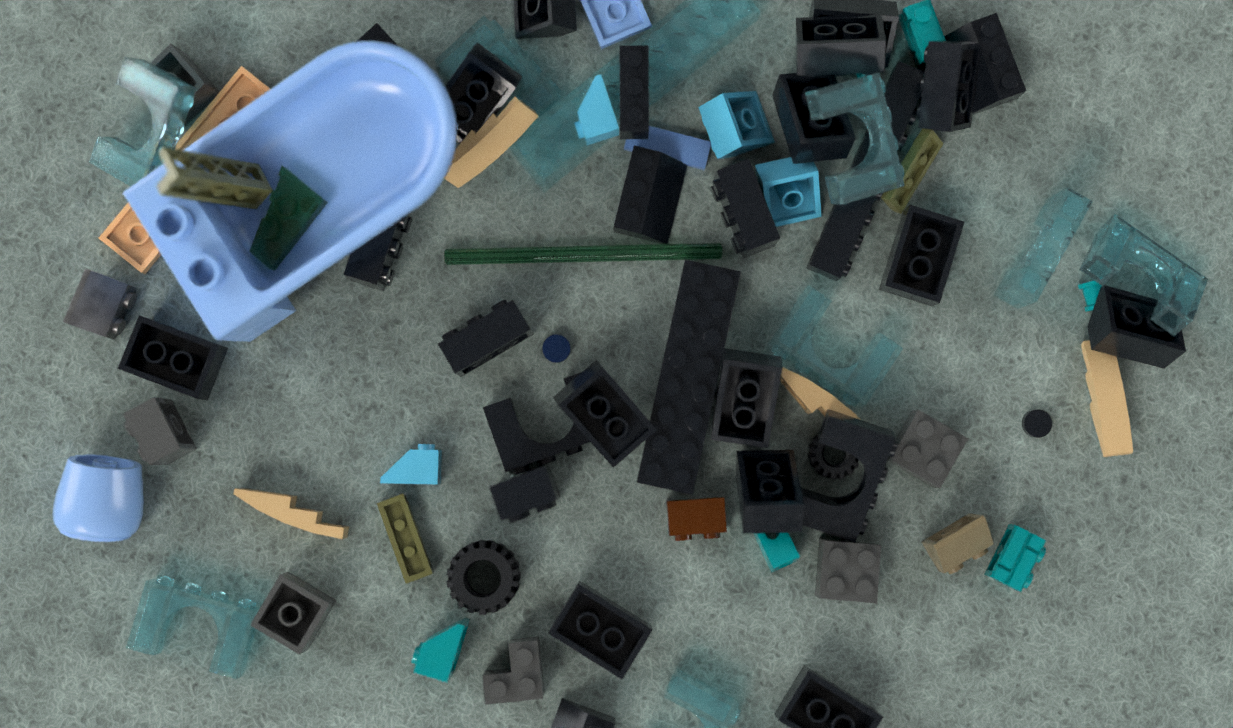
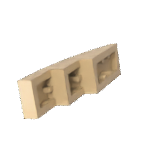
[444,96,538,188]
[1081,340,1133,457]
[780,367,861,420]
[234,488,349,539]

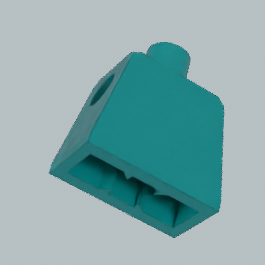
[754,532,800,573]

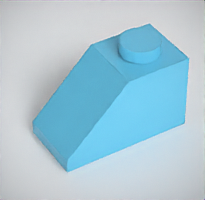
[574,74,619,145]
[380,444,442,485]

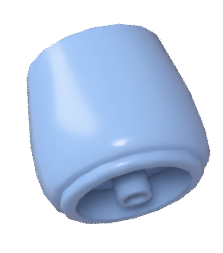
[53,454,144,542]

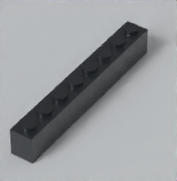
[806,61,925,282]

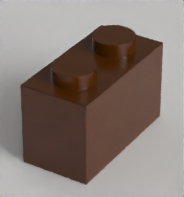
[666,497,727,541]

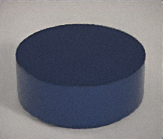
[542,334,571,363]

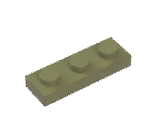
[881,128,944,214]
[376,493,434,584]

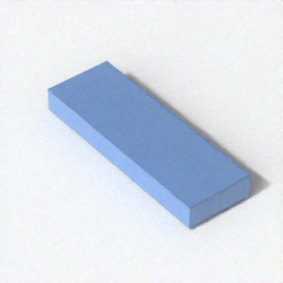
[624,126,711,170]

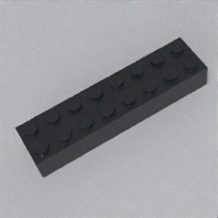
[636,259,741,495]

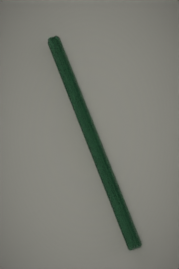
[444,243,723,265]

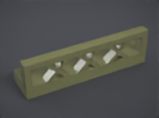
[157,147,273,209]

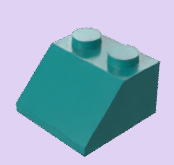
[411,618,470,683]

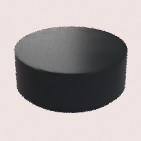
[1022,409,1052,438]

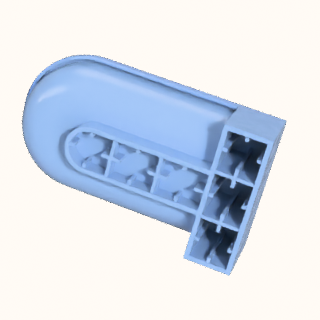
[123,41,457,342]

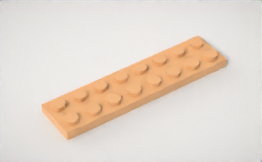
[99,66,270,274]

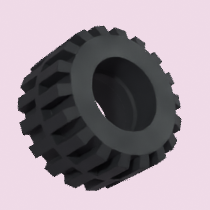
[446,540,521,615]

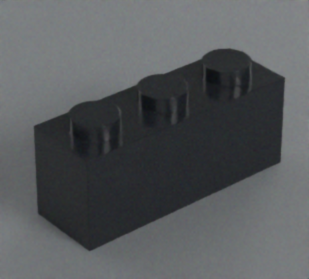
[620,45,649,139]

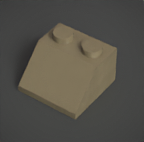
[921,513,994,574]

